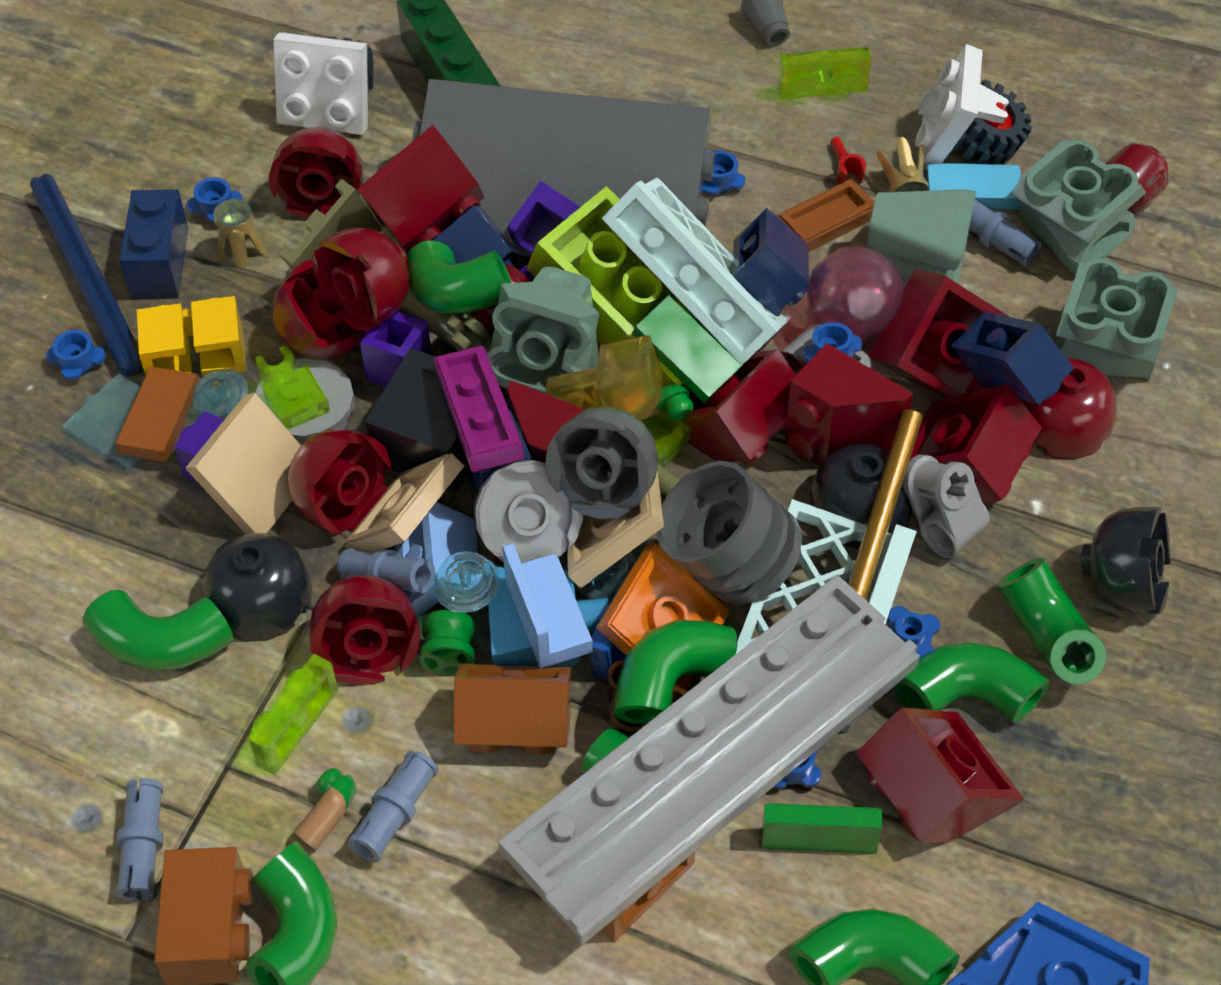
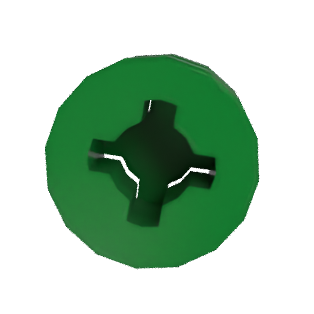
[420,610,476,675]

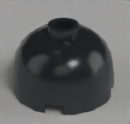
[809,443,913,549]
[1081,507,1171,614]
[203,533,312,642]

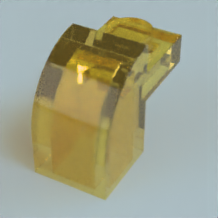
[546,335,664,420]

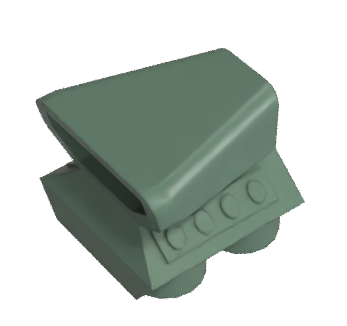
[1012,139,1146,275]
[862,189,976,294]
[1056,258,1178,379]
[487,267,600,404]

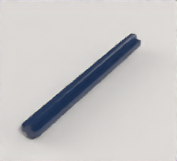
[29,173,144,377]

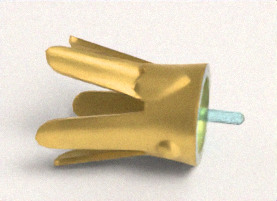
[877,137,929,192]
[213,199,266,269]

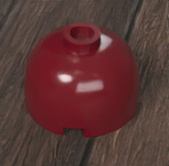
[268,127,364,220]
[312,227,409,332]
[272,260,366,360]
[1020,358,1117,460]
[287,428,391,535]
[309,575,420,685]

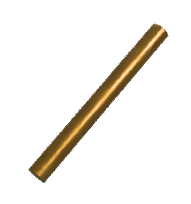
[849,409,923,601]

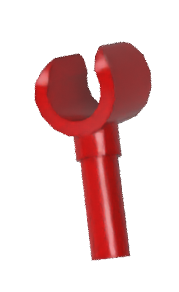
[830,137,867,185]

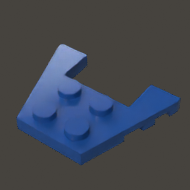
[947,902,1150,985]

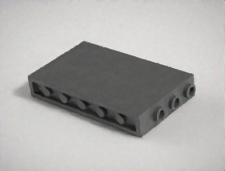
[413,79,715,258]

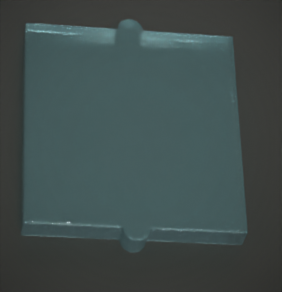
[62,374,142,472]

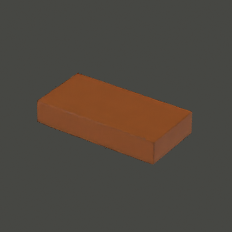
[776,178,875,252]
[115,366,200,463]

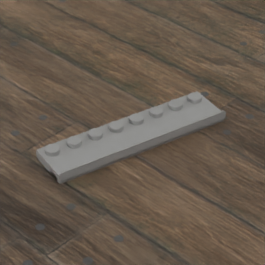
[498,575,920,944]

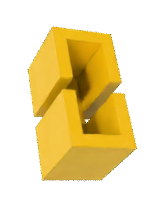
[137,296,247,378]

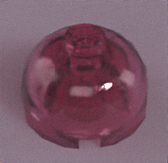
[806,245,904,344]

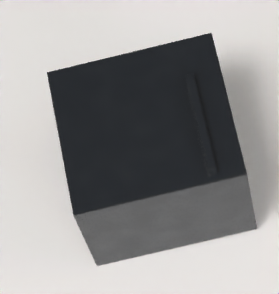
[364,348,466,494]

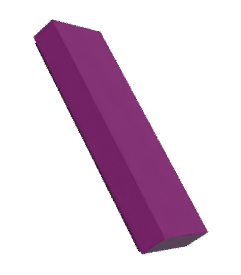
[433,346,524,473]

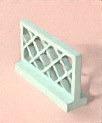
[602,177,791,365]
[736,499,917,733]

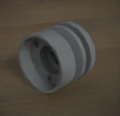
[656,461,802,605]

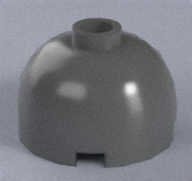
[545,406,659,519]

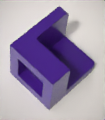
[507,180,580,254]

